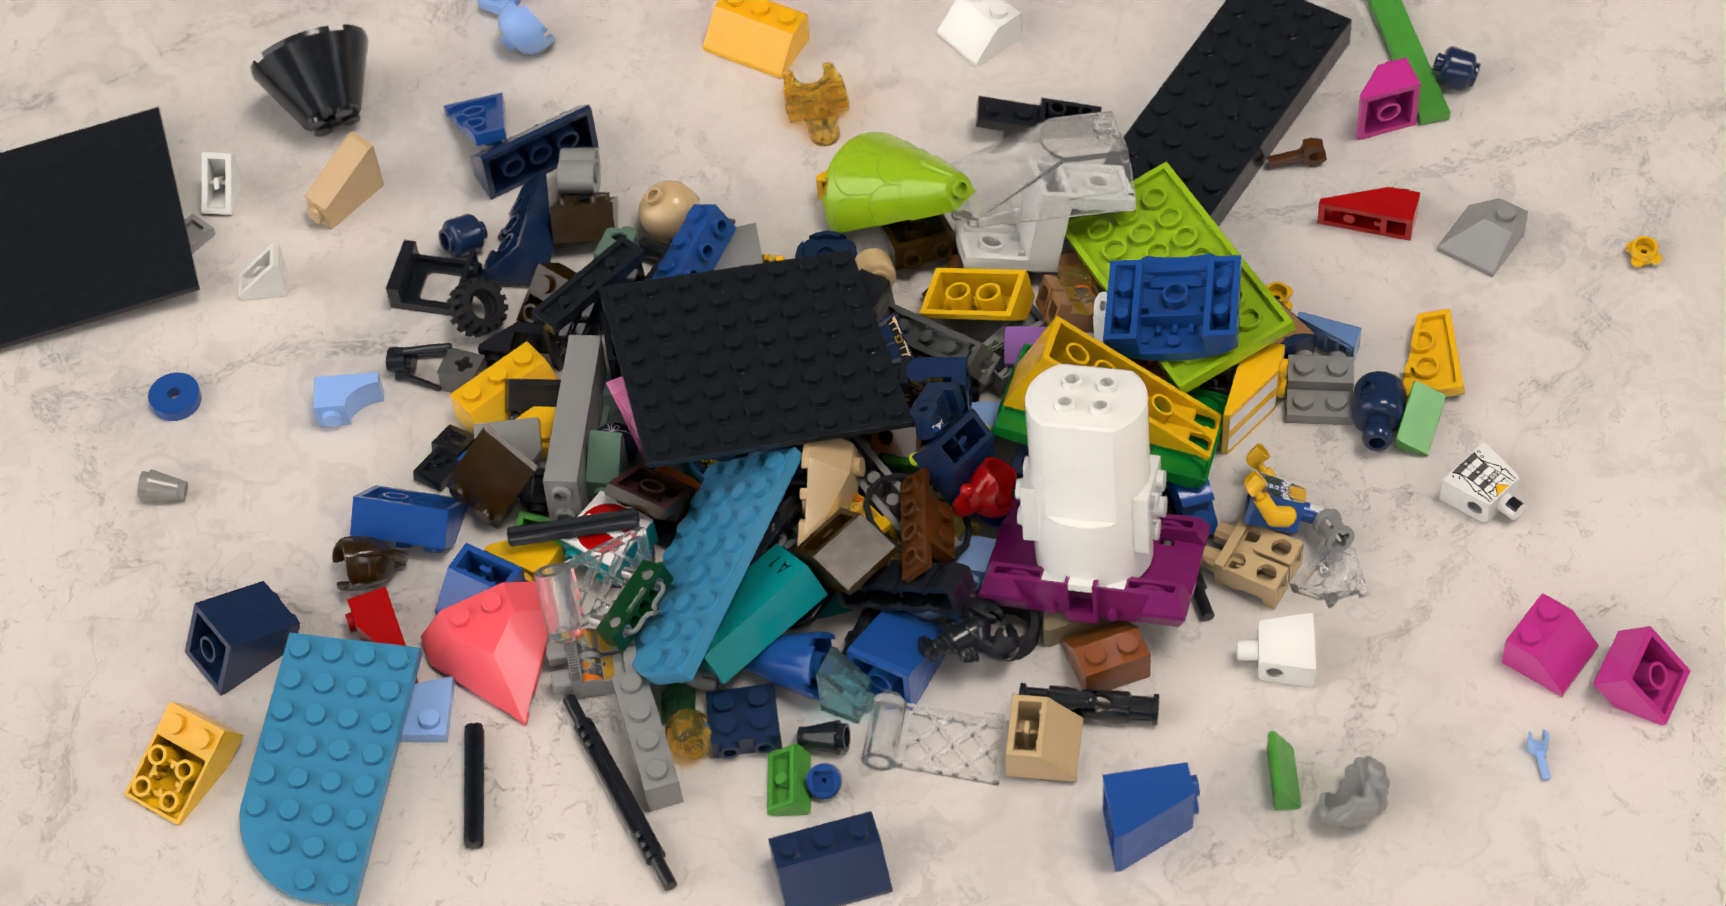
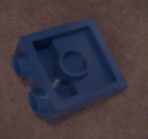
[705,683,782,759]

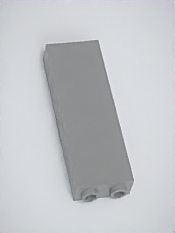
[543,335,607,521]

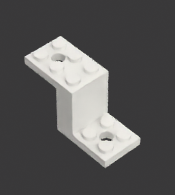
[954,161,1136,273]

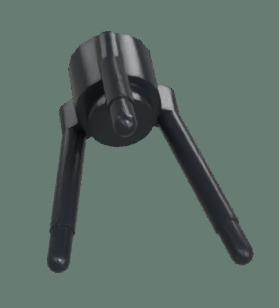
[386,343,452,391]

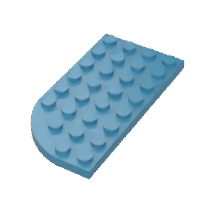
[632,447,802,685]
[240,633,423,906]

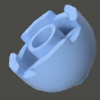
[498,0,556,55]

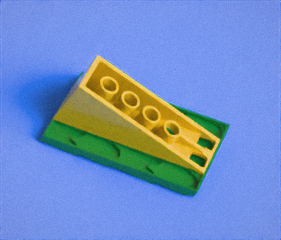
[990,316,1229,488]

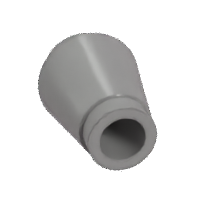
[137,469,188,501]

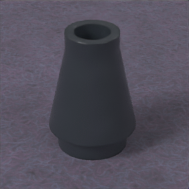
[797,720,851,755]

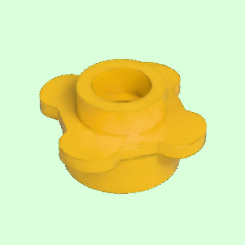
[1625,236,1662,268]
[1265,282,1293,311]

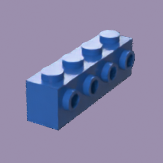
[652,204,737,279]

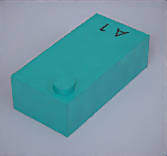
[700,544,828,684]

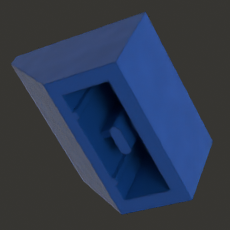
[435,543,526,615]

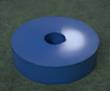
[148,372,202,421]

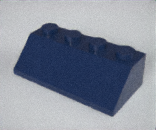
[470,104,599,200]

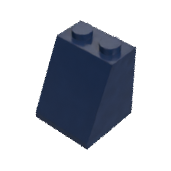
[185,581,300,695]

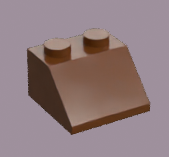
[1061,620,1151,690]

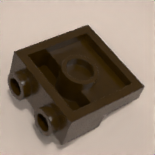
[880,214,958,270]
[605,463,696,522]

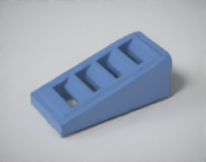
[1297,311,1362,361]

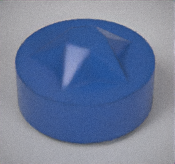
[806,763,843,799]

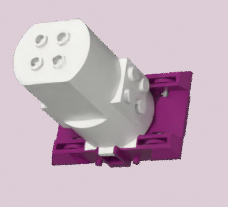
[978,364,1210,627]

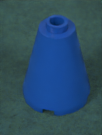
[744,631,839,701]

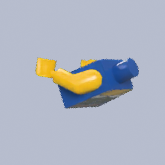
[1243,443,1324,533]

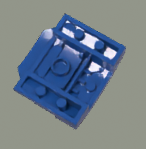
[1103,253,1242,361]

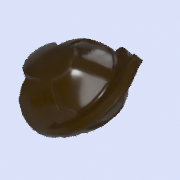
[332,536,409,591]

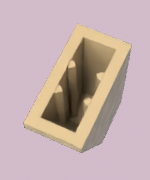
[304,131,384,230]

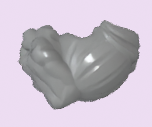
[1315,756,1390,827]

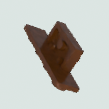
[900,467,955,583]

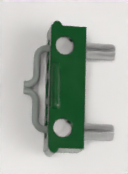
[589,559,673,652]

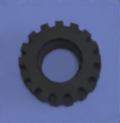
[447,277,508,338]

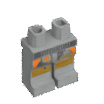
[546,628,636,700]

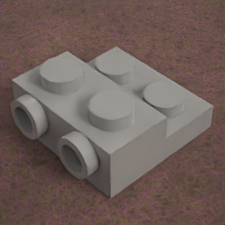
[1286,350,1354,425]

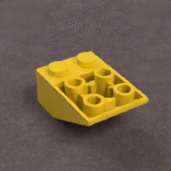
[124,701,244,826]

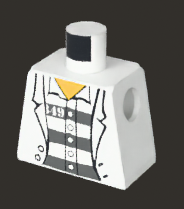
[1439,442,1526,523]

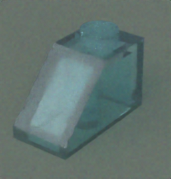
[816,647,875,724]

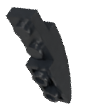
[975,96,1102,142]

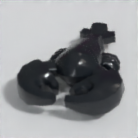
[918,596,1020,663]

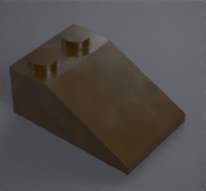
[446,424,539,528]

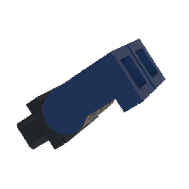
[893,356,973,417]

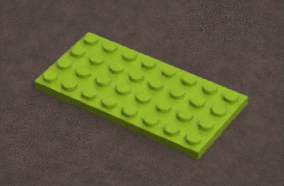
[1065,162,1296,393]

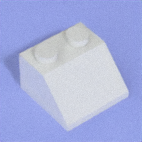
[937,0,1022,68]

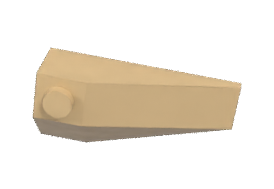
[797,438,865,546]

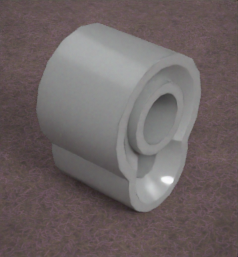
[557,147,601,194]

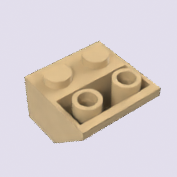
[1005,694,1083,782]

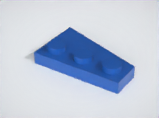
[444,93,507,146]

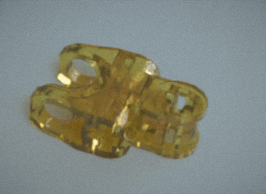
[782,61,850,146]

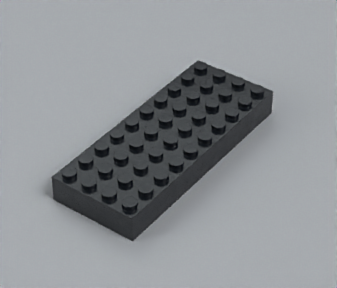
[1103,0,1352,227]

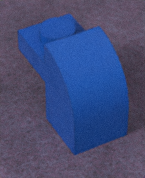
[1166,479,1218,534]

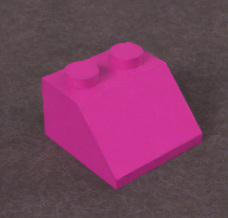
[1356,57,1421,141]
[1502,593,1599,697]
[1593,626,1691,725]

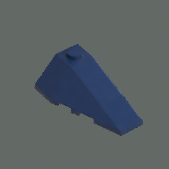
[481,170,554,284]

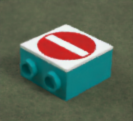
[560,491,659,587]

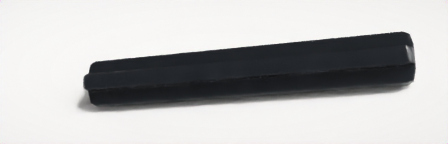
[507,508,640,547]
[464,722,484,849]

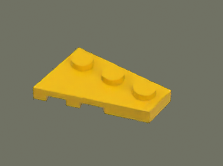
[1403,308,1465,403]

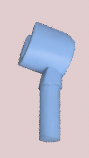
[1527,730,1551,781]

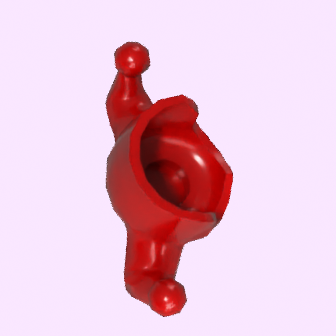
[951,457,1017,518]

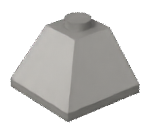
[1437,198,1528,277]

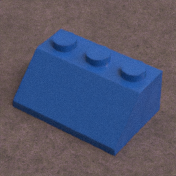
[350,485,468,553]

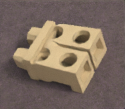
[1201,518,1304,610]

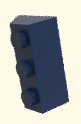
[768,811,893,906]

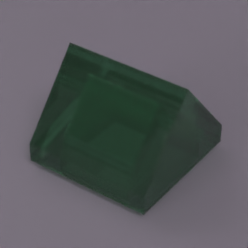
[661,683,696,725]

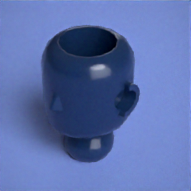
[1352,371,1406,451]

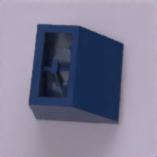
[912,408,995,507]

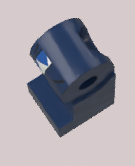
[909,382,965,440]

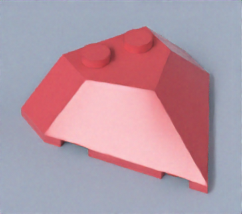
[420,581,556,726]

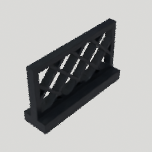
[530,236,647,372]

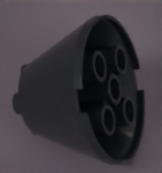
[251,24,369,136]

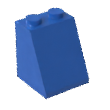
[847,610,946,713]
[1102,762,1200,872]

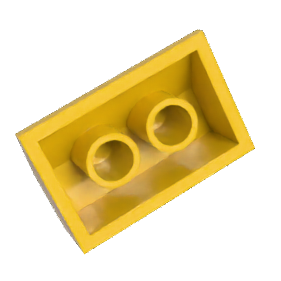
[703,0,810,79]
[919,268,1035,321]
[450,341,559,434]

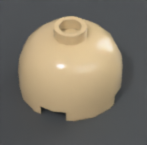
[638,180,700,244]

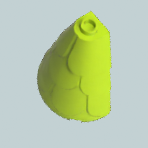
[823,132,976,233]

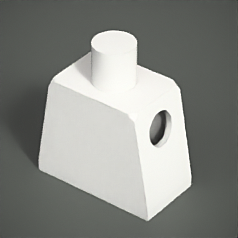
[1237,613,1316,688]

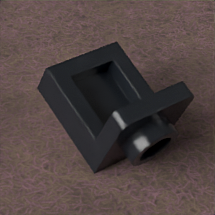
[520,468,548,515]

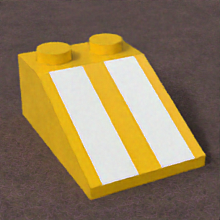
[1221,343,1290,455]

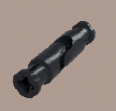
[1019,683,1160,725]

